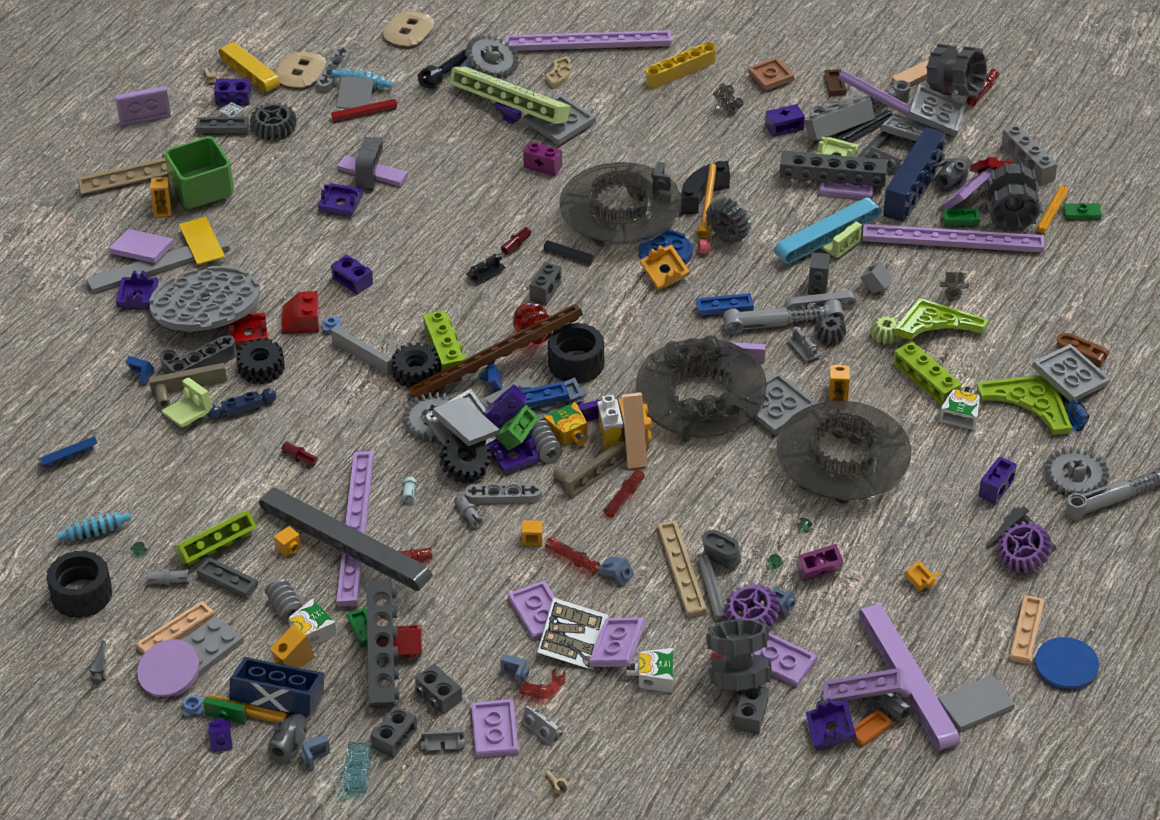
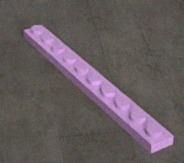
[505,30,672,51]
[862,224,1044,253]
[336,451,374,607]

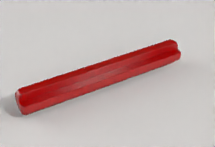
[331,99,397,122]

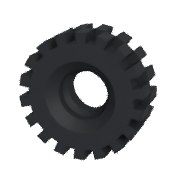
[236,338,285,384]
[391,342,440,388]
[440,434,491,483]

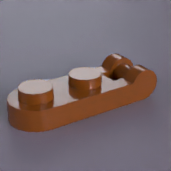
[1056,333,1109,367]

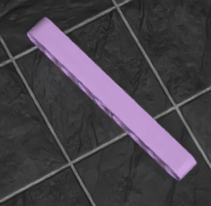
[859,604,960,751]

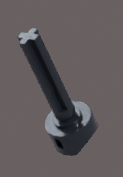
[417,50,467,89]

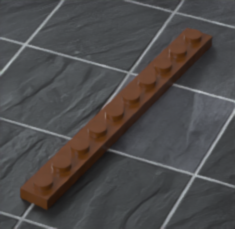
[408,304,583,399]

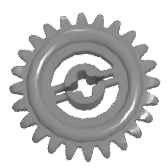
[465,33,519,78]
[403,392,453,442]
[1044,446,1109,496]

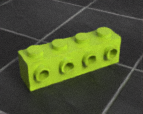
[423,310,467,371]
[893,341,962,406]
[172,509,257,565]

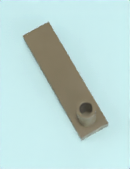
[149,363,227,408]
[553,440,626,498]

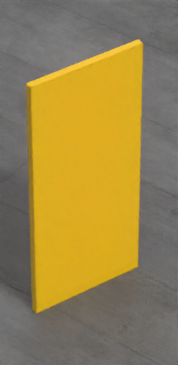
[179,217,225,265]

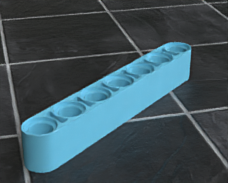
[773,198,882,264]

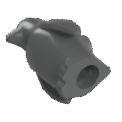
[934,156,972,191]
[267,714,307,763]

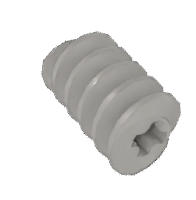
[529,420,563,463]
[265,579,303,624]

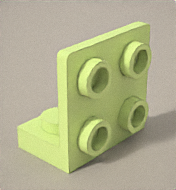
[821,222,862,258]
[162,377,213,427]

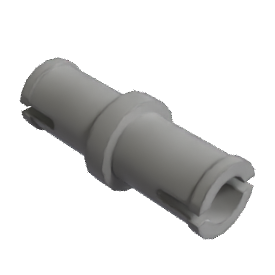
[454,494,483,528]
[147,569,190,585]

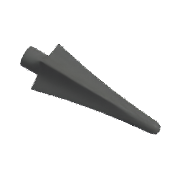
[986,506,1029,548]
[90,640,106,685]

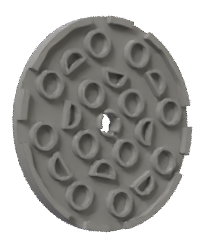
[150,266,260,333]

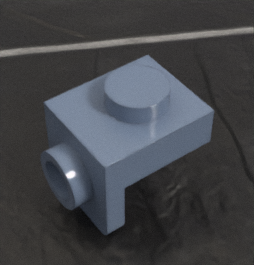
[564,378,587,406]
[598,557,634,586]
[763,587,796,616]
[500,654,529,688]
[300,734,330,771]

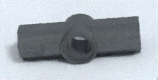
[859,672,912,723]

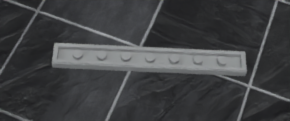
[86,235,230,294]

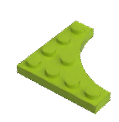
[894,298,989,340]
[976,375,1072,435]

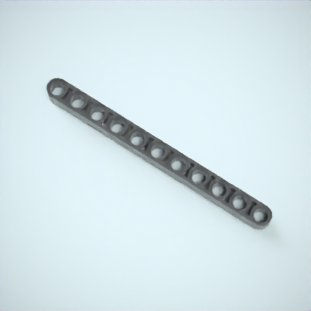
[258,487,433,591]

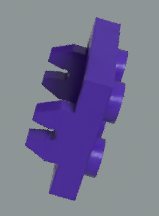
[318,183,363,217]
[116,270,159,308]
[488,433,540,474]
[805,698,857,751]

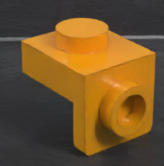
[903,560,940,592]

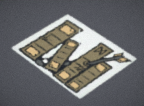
[538,598,608,670]

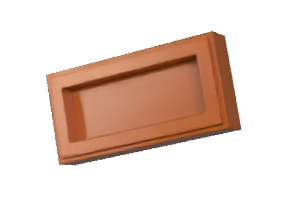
[853,709,893,748]

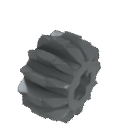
[815,315,847,345]

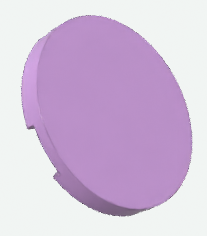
[137,639,199,698]

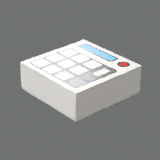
[220,102,244,117]

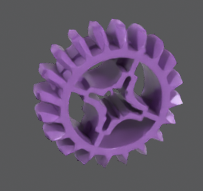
[997,521,1053,574]
[724,582,780,626]

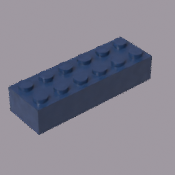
[883,127,947,222]

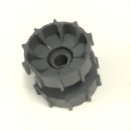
[926,44,988,97]
[984,163,1043,231]
[706,618,772,691]

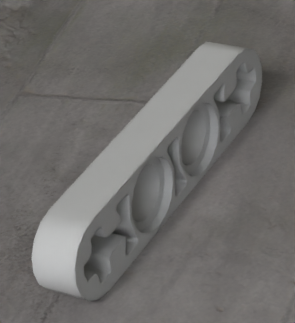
[317,46,350,92]
[784,291,857,311]
[465,483,542,504]

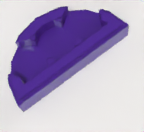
[494,102,522,124]

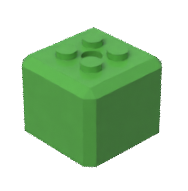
[164,136,234,210]

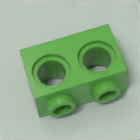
[495,405,539,451]

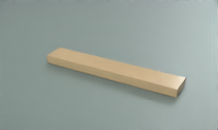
[76,158,168,195]
[657,520,707,618]

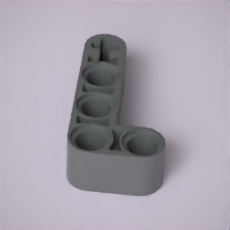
[355,137,383,189]
[160,335,236,374]

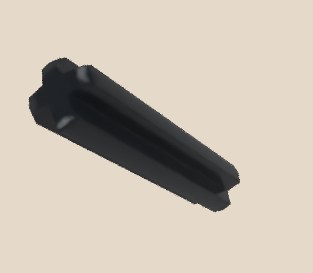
[543,240,594,265]

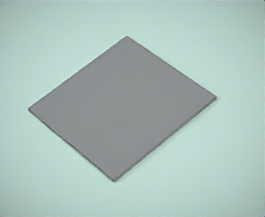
[337,76,374,108]

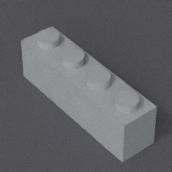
[804,96,875,140]

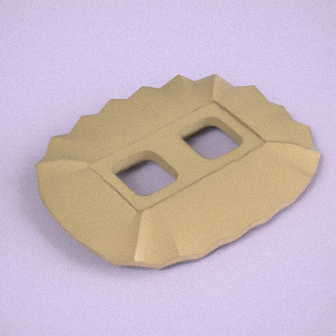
[383,10,434,47]
[275,50,326,89]

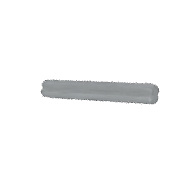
[699,555,725,621]

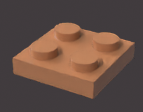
[748,57,794,91]

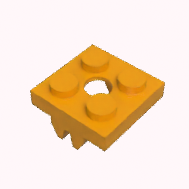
[640,245,690,291]

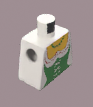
[940,387,980,430]
[289,599,337,646]
[626,648,673,693]

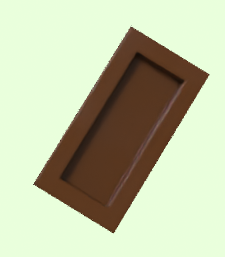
[824,69,847,96]

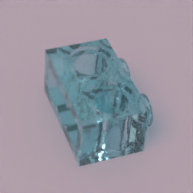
[343,742,372,794]

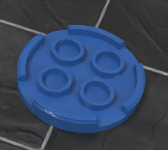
[639,229,693,271]
[1035,637,1099,691]

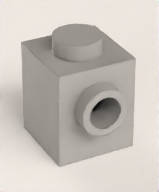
[860,262,893,294]

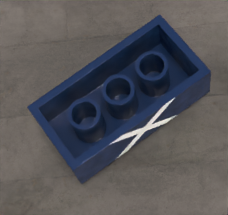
[229,657,324,716]

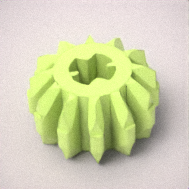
[870,315,901,345]

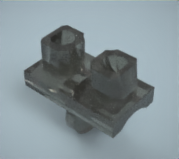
[712,82,744,117]
[939,271,969,301]

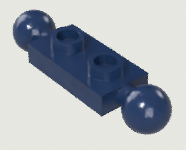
[207,388,277,420]

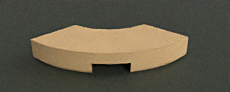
[545,56,571,89]

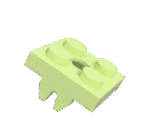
[816,137,859,157]

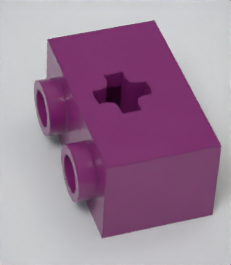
[523,141,562,177]
[796,544,843,582]

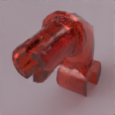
[519,668,566,700]

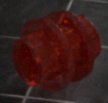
[513,302,552,344]

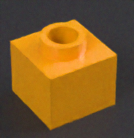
[522,520,543,546]
[274,526,301,558]

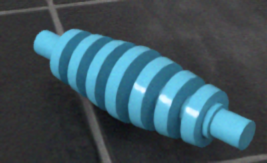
[331,68,394,90]
[57,512,131,541]

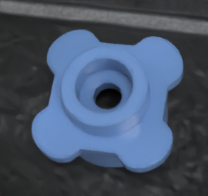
[322,317,341,334]
[182,696,204,717]

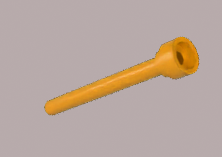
[696,164,716,239]

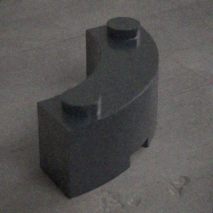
[681,161,730,215]

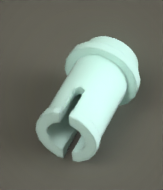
[402,477,418,503]

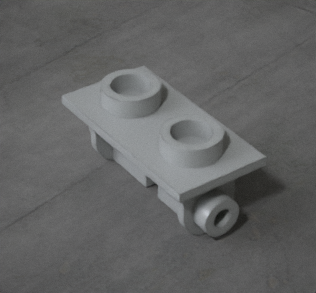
[868,146,903,175]
[786,327,822,362]
[520,706,563,747]
[420,727,464,752]

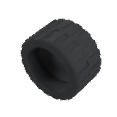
[548,323,605,383]
[46,550,112,618]

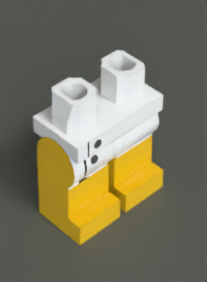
[598,395,623,451]

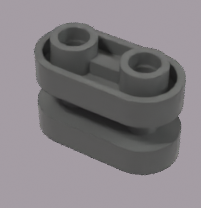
[702,530,741,568]

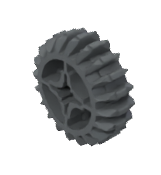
[250,102,297,140]
[705,197,752,244]

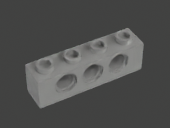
[1001,124,1057,185]

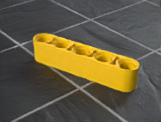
[218,42,280,93]
[646,42,716,88]

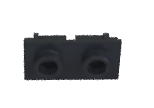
[466,254,506,284]

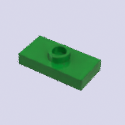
[1063,203,1102,220]
[942,209,980,226]
[346,608,368,648]
[203,697,248,724]

